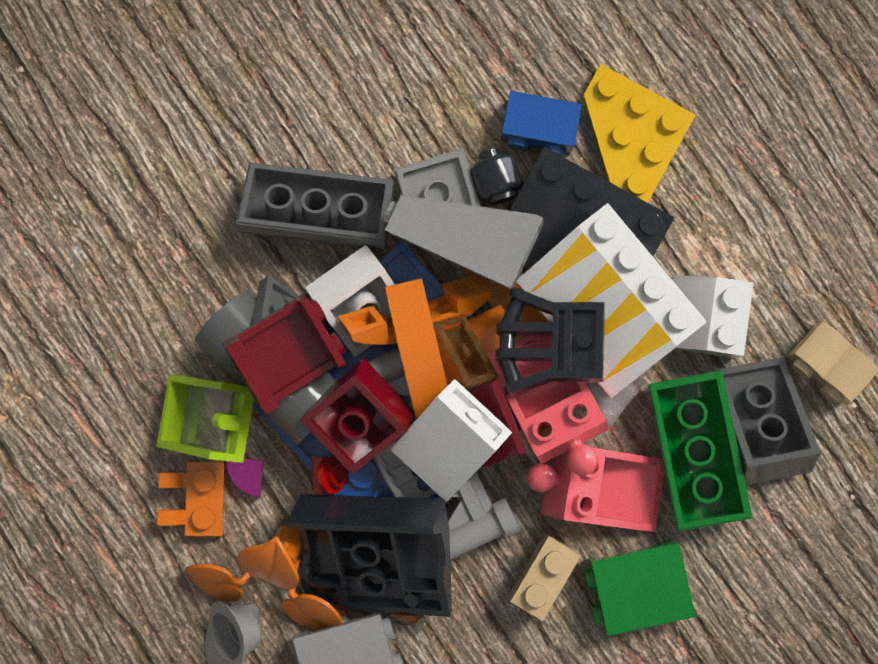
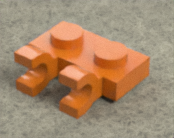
[157,461,226,536]

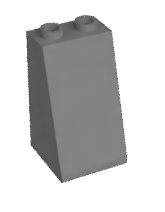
[383,195,543,291]

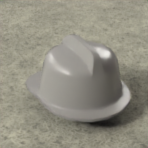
[205,602,261,664]

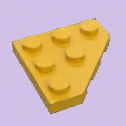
[582,64,695,203]

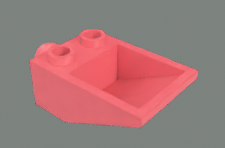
[485,321,609,475]
[527,448,665,532]

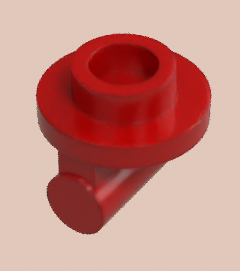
[312,456,347,494]

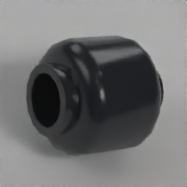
[470,148,522,205]

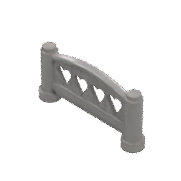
[368,347,521,560]

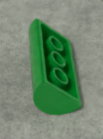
[648,370,753,532]

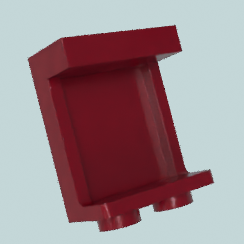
[221,296,346,414]

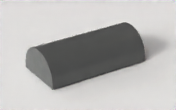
[236,162,394,250]
[195,290,336,448]

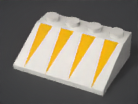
[516,203,707,399]

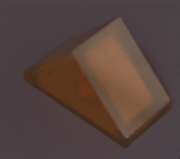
[433,314,499,390]

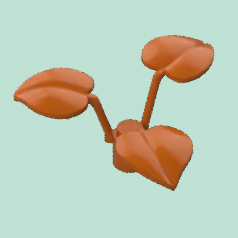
[184,526,343,631]

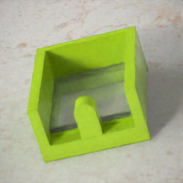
[156,374,254,463]

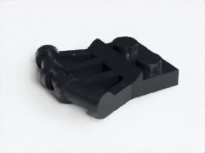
[495,288,605,398]

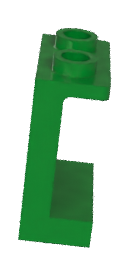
[583,539,696,636]

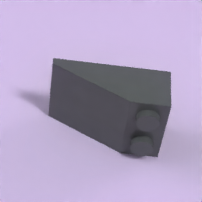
[713,357,821,485]

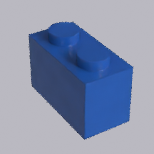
[500,90,582,157]

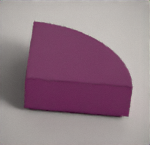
[226,458,265,497]

